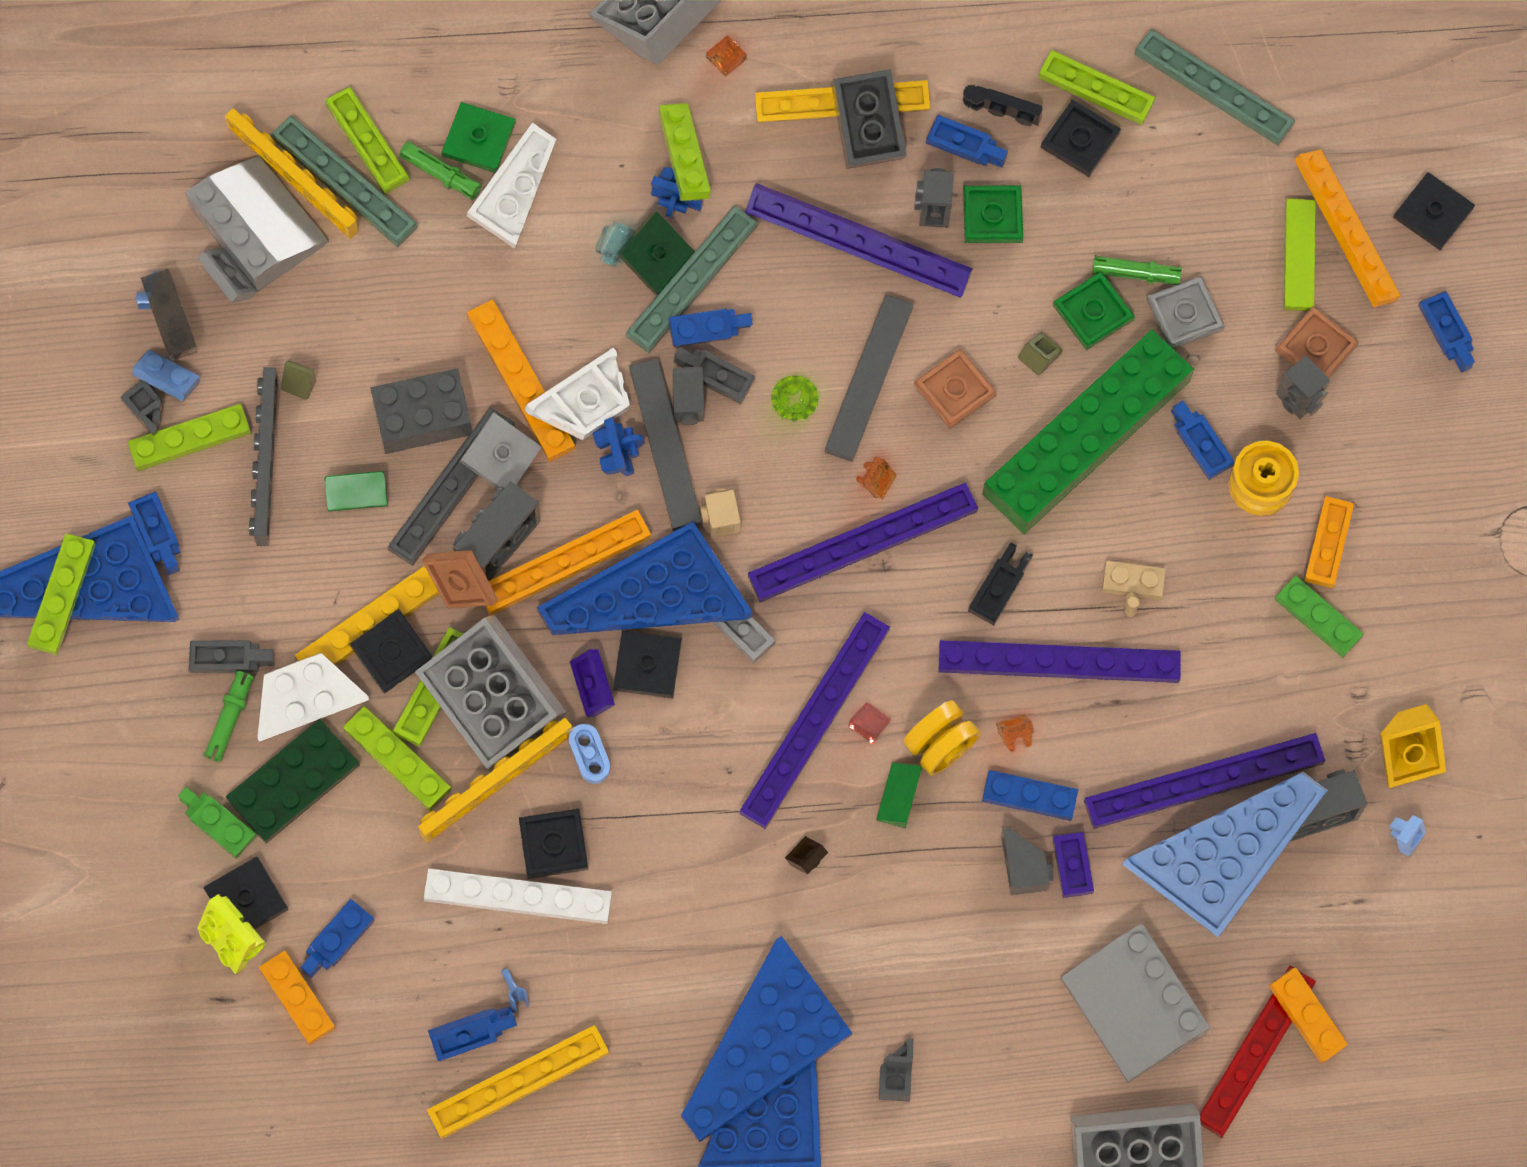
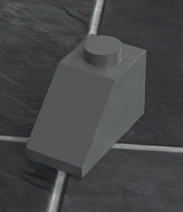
[672,367,704,426]
[1001,828,1054,895]

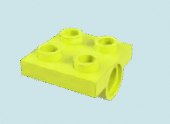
[197,894,266,974]

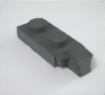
[673,347,755,404]
[189,640,275,673]

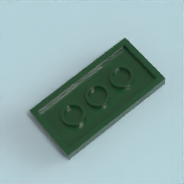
[226,719,360,844]

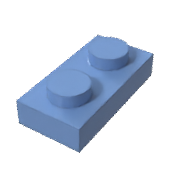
[132,350,200,402]

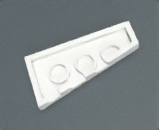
[466,123,556,249]

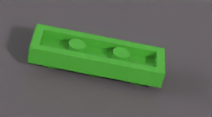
[1275,575,1364,658]

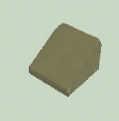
[1018,332,1063,375]
[281,360,316,399]

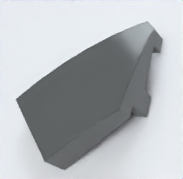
[120,380,163,436]
[878,1038,914,1102]

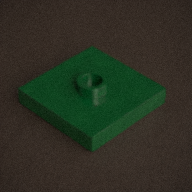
[616,211,695,294]

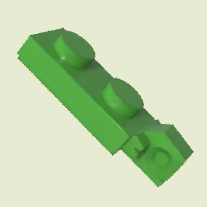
[178,787,257,859]

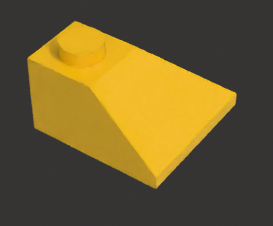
[1380,704,1446,788]

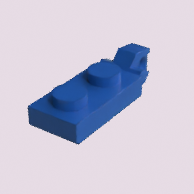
[926,115,1008,167]
[1418,291,1475,373]
[668,309,753,347]
[1171,401,1234,480]
[128,491,181,575]
[301,899,375,979]
[428,1007,517,1061]

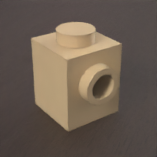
[700,488,741,538]

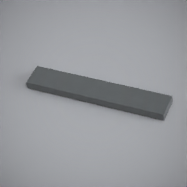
[825,295,913,462]
[629,359,702,531]
[388,407,515,566]

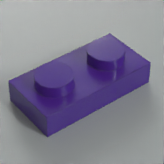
[569,649,615,717]
[1052,832,1094,898]

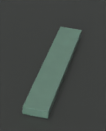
[1134,29,1295,146]
[271,115,418,247]
[626,206,758,353]

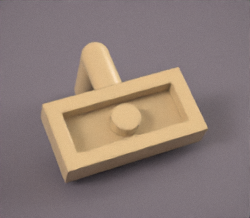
[1102,561,1166,617]

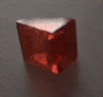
[849,702,891,744]

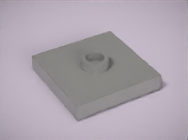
[1146,276,1225,349]
[459,412,542,489]

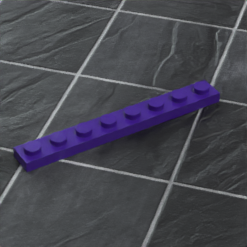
[745,183,973,298]
[748,482,978,603]
[739,612,890,829]
[938,640,1181,683]
[1084,733,1326,829]

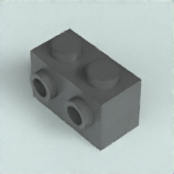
[914,168,953,228]
[1276,355,1330,419]

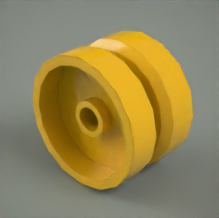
[1228,440,1299,516]
[903,700,982,776]

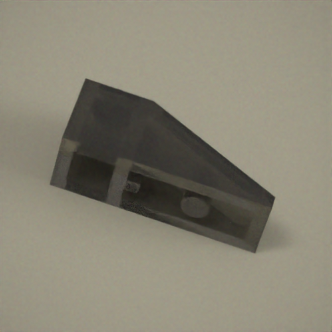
[140,268,198,361]

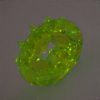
[771,376,819,422]

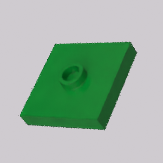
[441,102,516,173]
[963,185,1023,243]
[1053,272,1135,351]

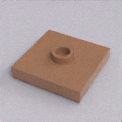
[1275,307,1359,378]
[914,349,997,429]
[422,550,498,609]

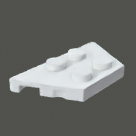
[525,348,630,440]
[257,653,369,742]

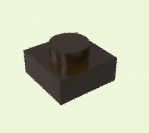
[785,836,828,875]

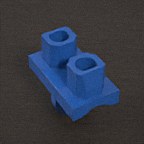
[651,167,703,218]
[593,417,645,476]

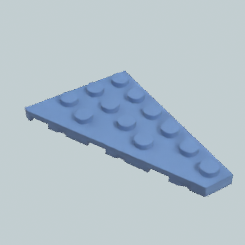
[1122,772,1328,937]

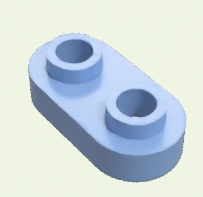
[569,724,610,784]

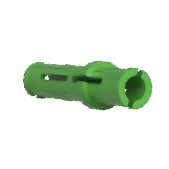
[399,141,482,201]
[1092,255,1182,285]
[203,671,255,762]

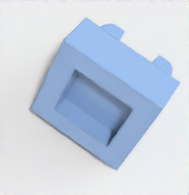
[1389,815,1426,857]

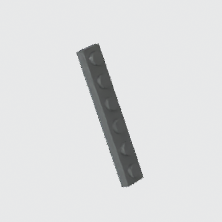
[249,367,278,546]

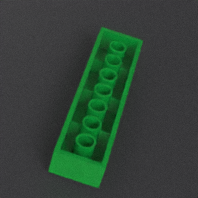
[982,329,1194,535]

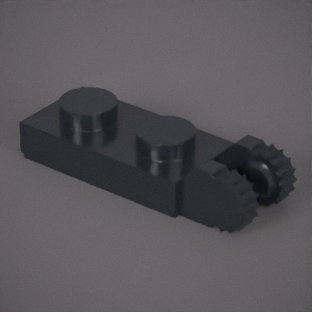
[963,84,1043,126]
[968,543,1033,626]

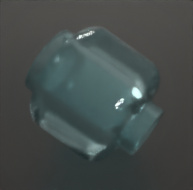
[595,222,635,267]

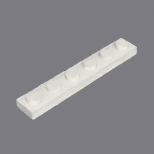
[424,869,612,924]

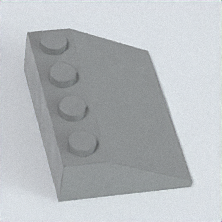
[589,0,721,65]
[185,155,329,292]
[415,615,566,769]
[1061,924,1210,1083]
[1070,1104,1203,1167]

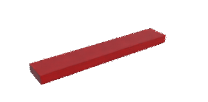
[1200,965,1316,1138]

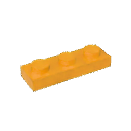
[1304,496,1354,589]
[259,950,336,1046]
[1268,967,1348,1063]

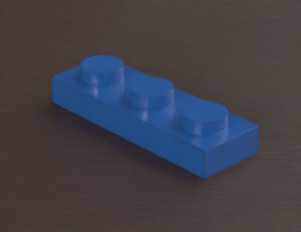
[982,770,1078,821]

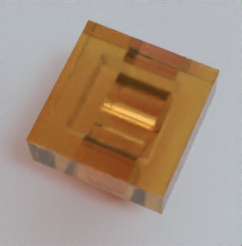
[706,35,747,77]
[856,457,897,499]
[996,715,1034,752]

